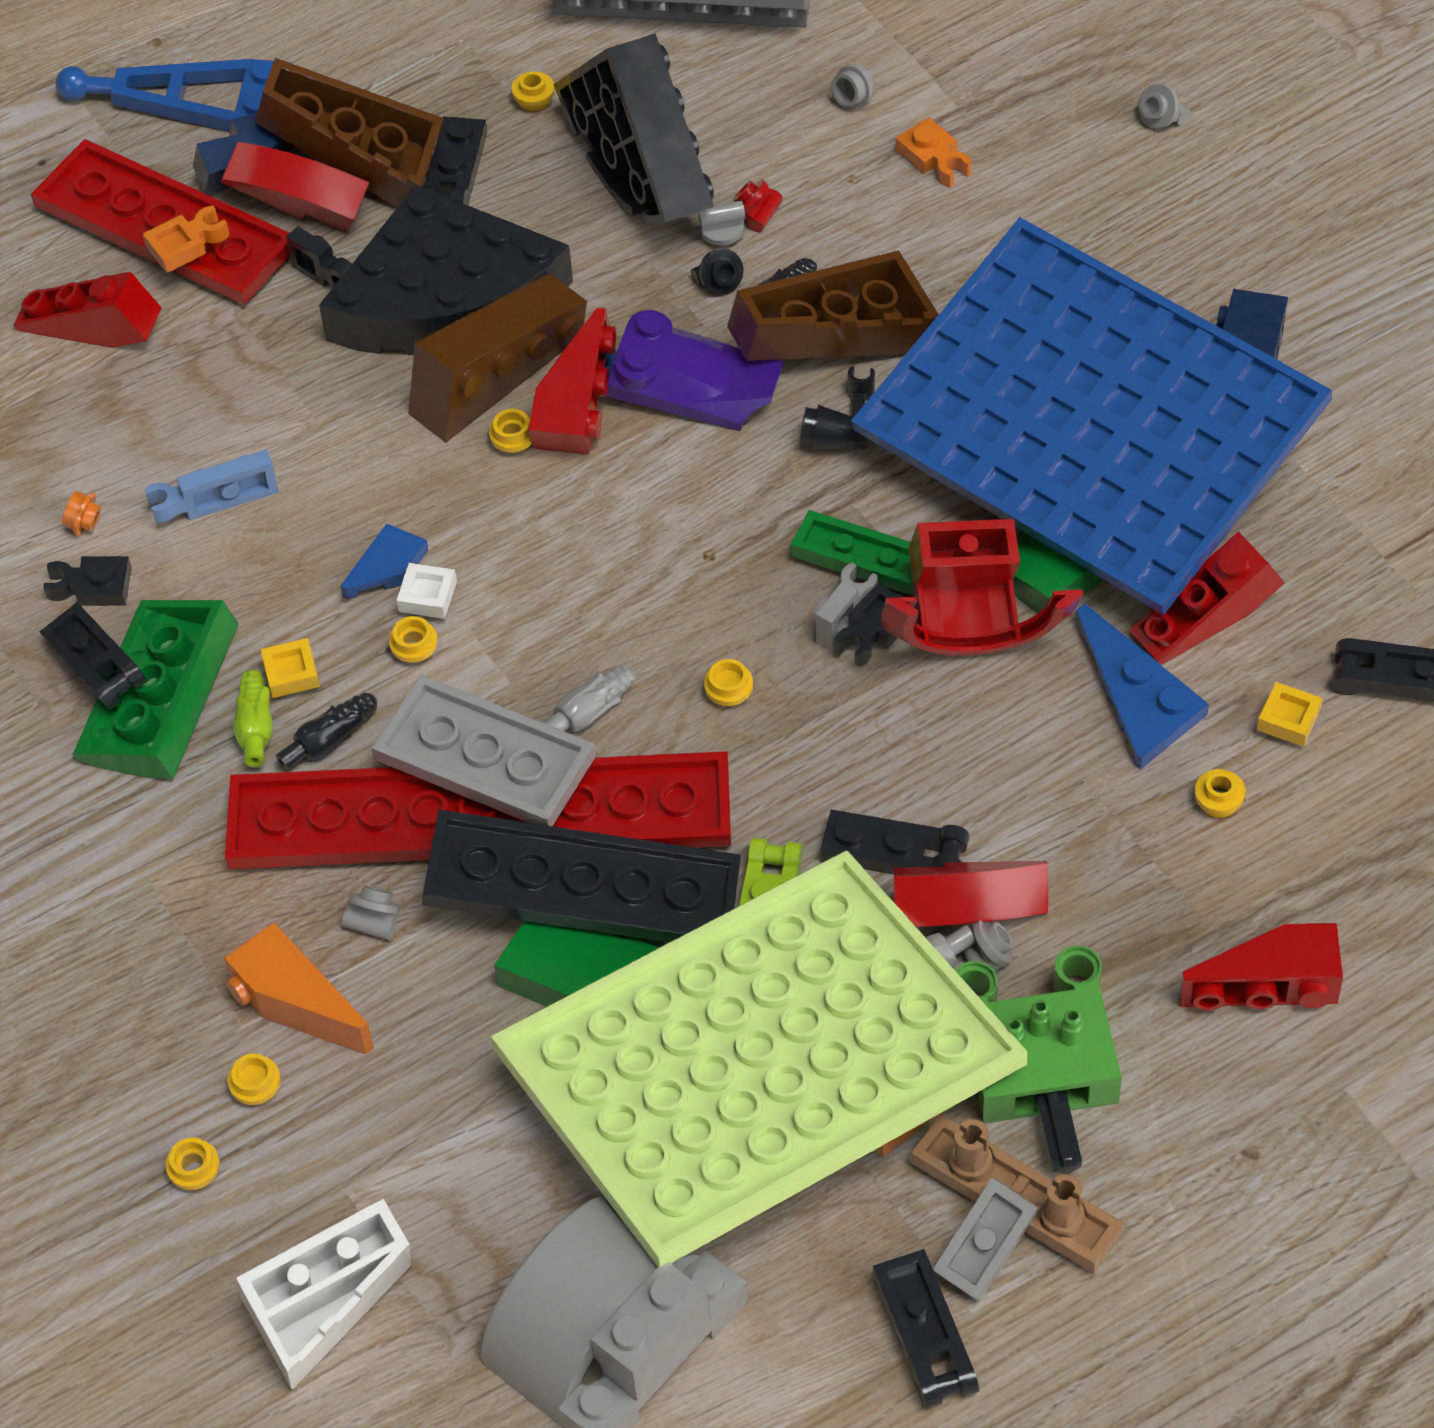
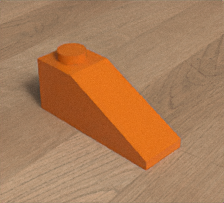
[224,922,374,1055]

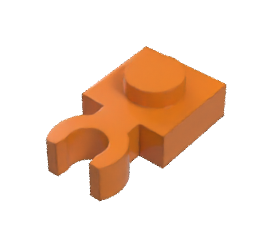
[895,117,971,188]
[143,206,229,273]

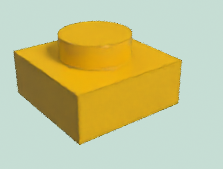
[260,638,320,698]
[1257,682,1323,747]

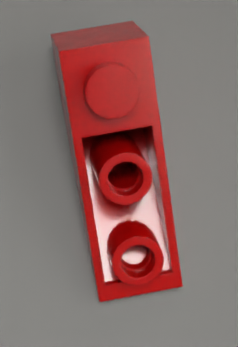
[13,271,162,348]
[528,308,617,455]
[1129,531,1285,665]
[1179,923,1343,1010]

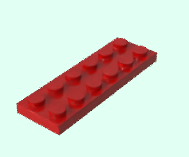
[31,139,290,305]

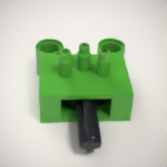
[955,945,1122,1174]

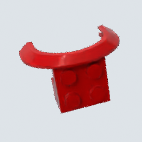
[881,519,1083,655]

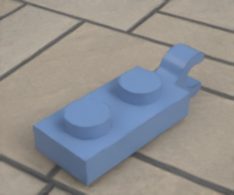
[145,449,279,523]

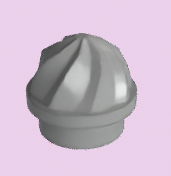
[831,64,877,108]

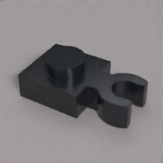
[286,226,352,287]
[43,556,132,606]
[834,583,916,667]

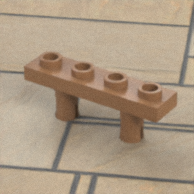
[911,1113,1124,1274]

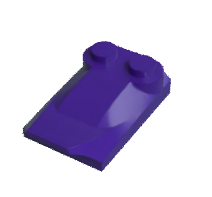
[607,310,784,431]

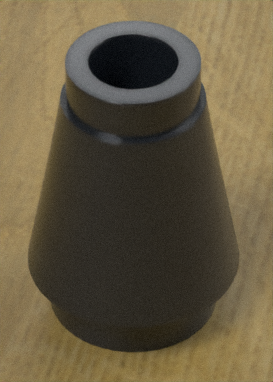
[800,404,868,450]

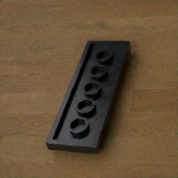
[422,809,741,942]

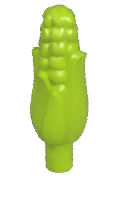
[233,670,273,767]

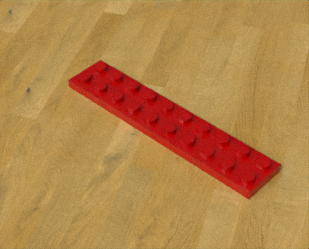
[225,751,732,870]

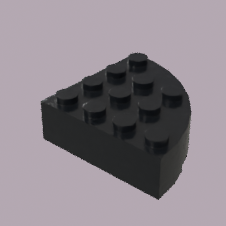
[553,33,714,225]
[319,185,573,355]

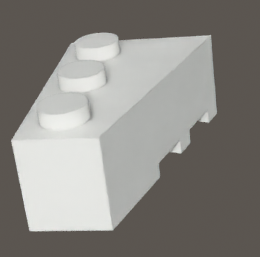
[236,1199,412,1390]

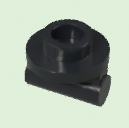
[691,248,744,294]

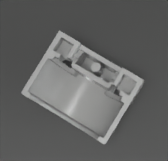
[481,1195,748,1428]

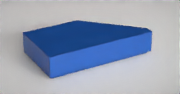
[340,523,429,599]

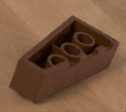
[255,58,444,207]
[727,250,939,361]
[408,274,587,443]

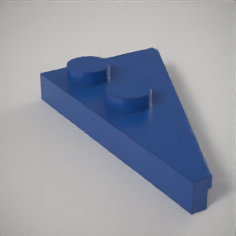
[1076,603,1209,769]

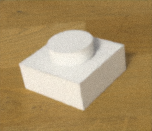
[396,563,457,619]

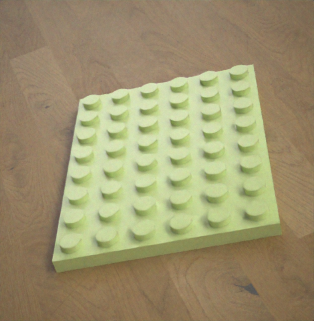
[491,850,1027,1267]

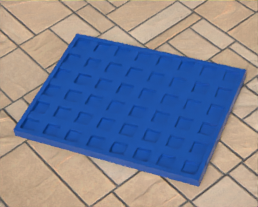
[851,217,1332,615]

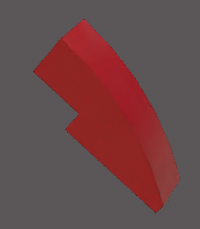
[221,142,369,232]
[893,861,1048,927]

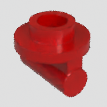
[733,179,783,232]

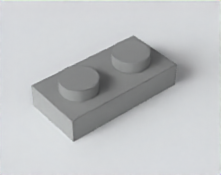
[933,1177,1040,1301]

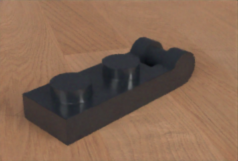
[422,116,488,206]
[39,602,148,711]
[1331,638,1434,701]
[820,809,970,874]
[873,1249,979,1410]

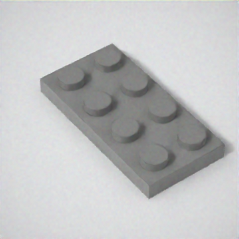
[371,675,597,826]

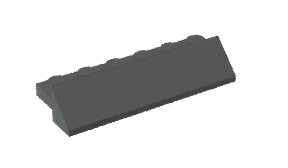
[555,0,810,28]

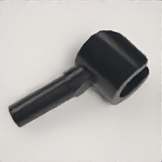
[847,366,875,417]

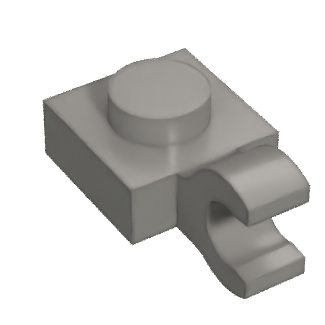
[813,563,878,651]

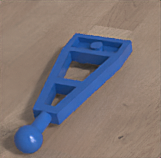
[55,59,291,132]

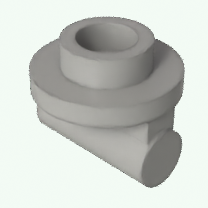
[1138,84,1190,128]
[698,201,745,246]
[342,886,400,941]
[963,920,1014,971]

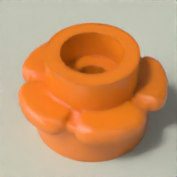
[62,491,102,536]

